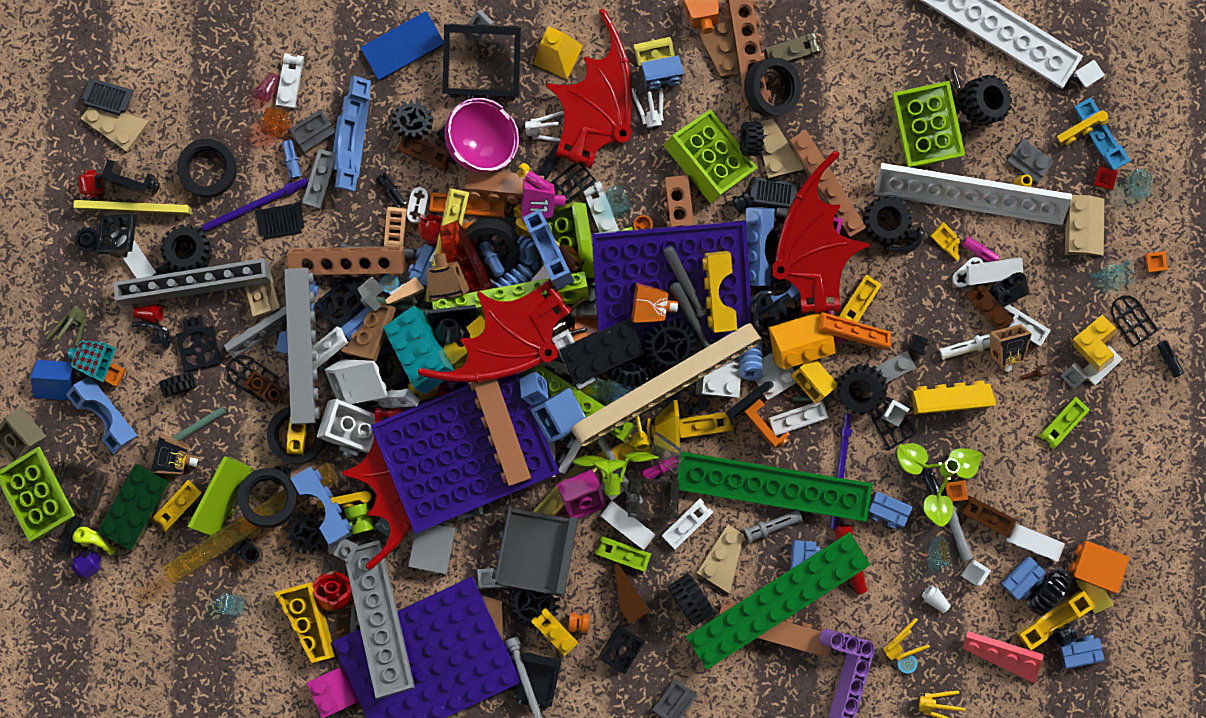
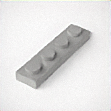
[224,306,287,358]

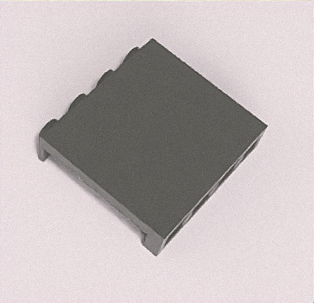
[492,506,578,597]

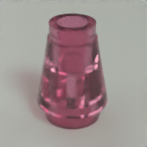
[255,72,279,102]

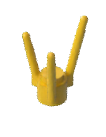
[628,415,652,451]
[883,618,930,661]
[919,691,965,718]

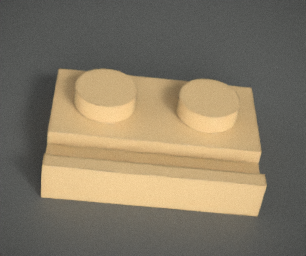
[245,276,281,319]

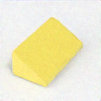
[633,37,675,66]
[1075,579,1114,614]

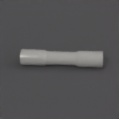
[948,505,973,562]

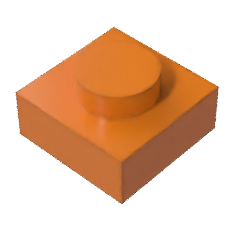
[1145,251,1168,273]
[104,363,126,387]
[946,480,968,502]

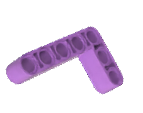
[819,629,875,718]

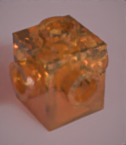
[261,107,291,137]

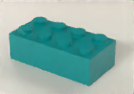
[383,305,454,394]

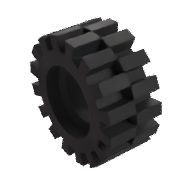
[739,122,765,156]
[159,372,197,397]

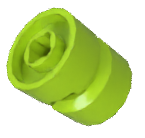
[344,503,375,535]

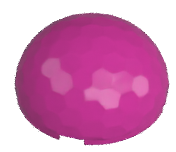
[444,98,519,174]

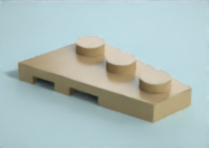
[81,107,150,152]
[761,119,805,179]
[697,524,744,594]

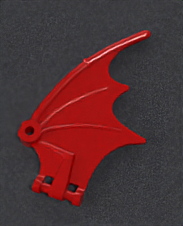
[546,9,632,168]
[772,151,869,313]
[417,279,571,384]
[342,408,413,570]

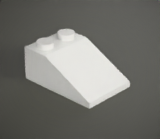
[696,339,741,398]
[317,399,387,453]

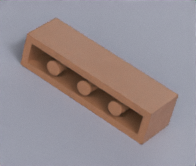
[465,170,544,204]

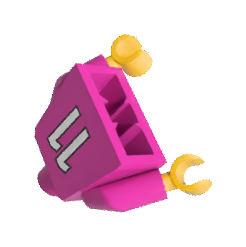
[514,163,565,220]

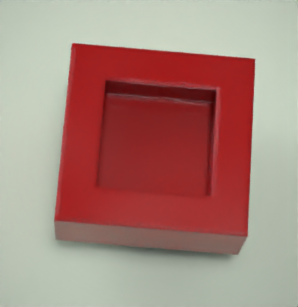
[1094,166,1119,190]

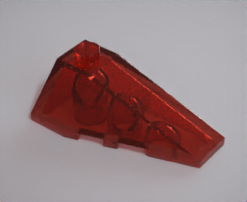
[440,220,493,294]

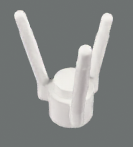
[632,88,664,128]
[525,111,564,142]

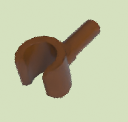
[1020,365,1049,380]

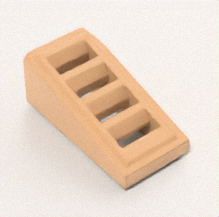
[384,207,407,247]
[386,277,426,305]

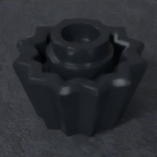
[74,226,98,253]
[434,318,461,344]

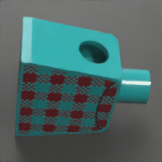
[68,341,116,383]

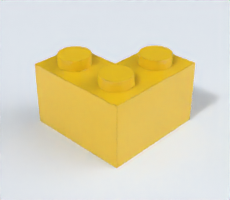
[1073,315,1116,373]

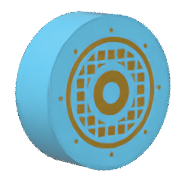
[380,274,400,293]
[897,655,917,673]

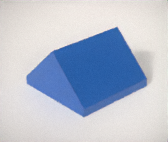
[30,360,75,400]

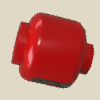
[78,170,104,198]

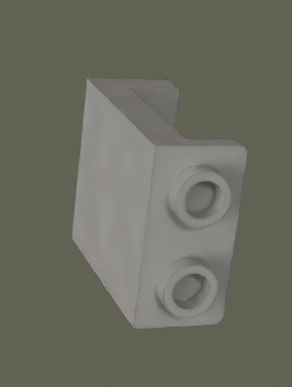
[408,522,457,574]

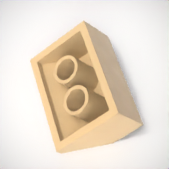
[1065,195,1104,256]

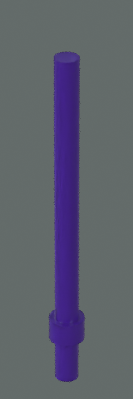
[202,177,308,232]
[830,413,852,529]

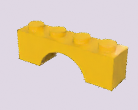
[702,251,738,333]
[1016,590,1095,650]

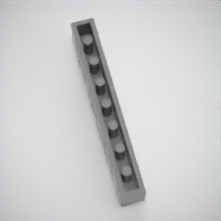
[113,258,271,306]
[285,268,319,425]

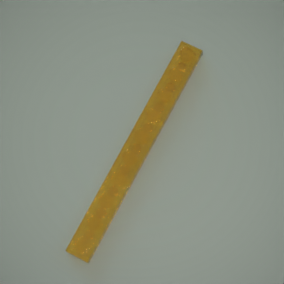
[162,462,339,584]

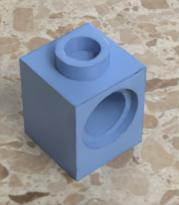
[519,372,548,406]

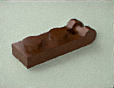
[397,135,452,171]
[965,284,1015,330]
[959,495,1017,538]

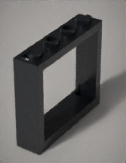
[442,23,522,100]

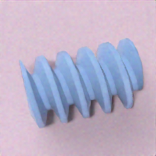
[492,262,534,288]
[738,340,763,380]

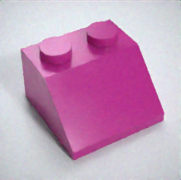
[557,469,606,519]
[307,666,359,718]

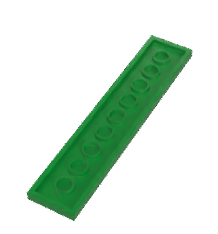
[676,452,873,522]
[686,532,871,669]

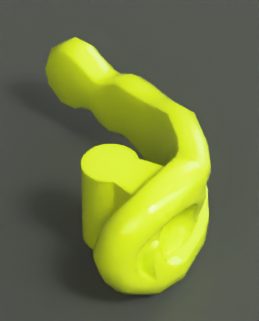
[73,527,116,555]

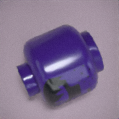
[71,550,102,579]

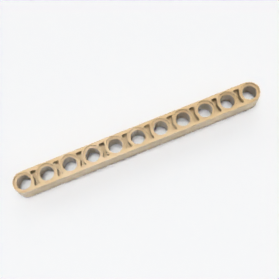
[571,323,762,446]

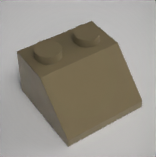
[0,408,46,462]

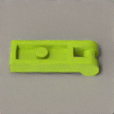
[1039,397,1090,449]
[594,535,651,572]

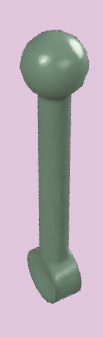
[792,394,832,402]

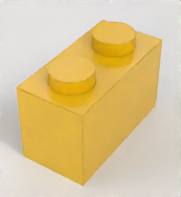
[791,359,838,405]

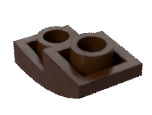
[243,370,287,407]

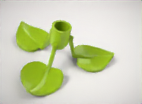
[897,443,983,527]
[571,451,659,495]

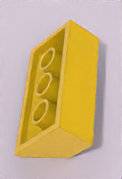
[911,381,996,415]

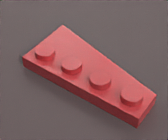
[963,631,1044,684]

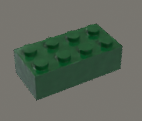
[97,464,173,551]

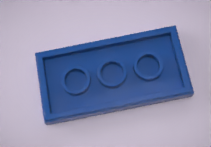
[360,11,444,81]

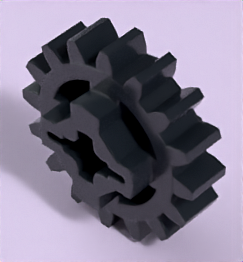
[392,100,433,141]
[285,513,326,554]

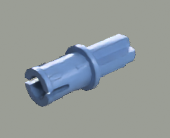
[282,140,301,179]
[478,241,504,277]

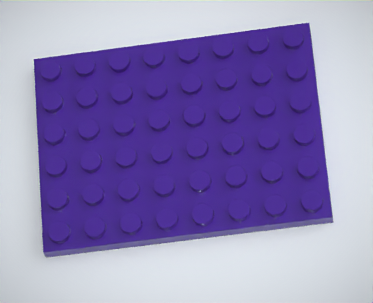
[591,220,752,346]
[371,374,560,534]
[332,576,521,718]

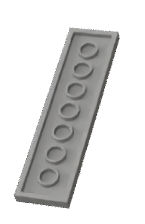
[345,540,415,699]

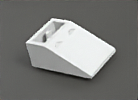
[324,359,388,404]

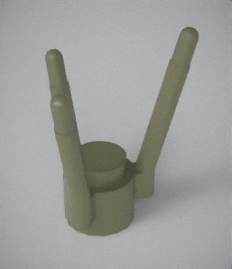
[45,306,88,347]

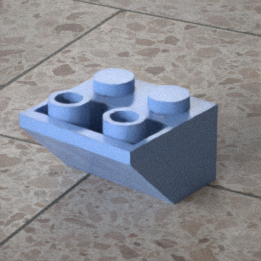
[641,55,684,90]
[530,388,587,443]

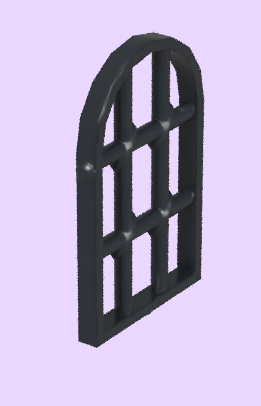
[550,163,596,204]
[1111,295,1158,347]
[227,355,279,402]
[870,397,916,449]

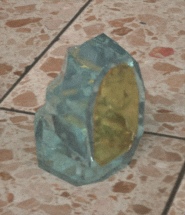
[926,536,951,570]

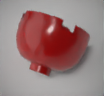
[418,214,443,247]
[313,572,351,611]

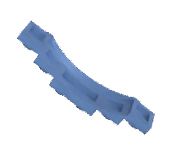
[333,76,371,192]

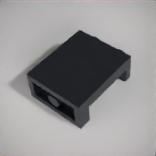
[101,159,160,197]
[514,652,562,709]

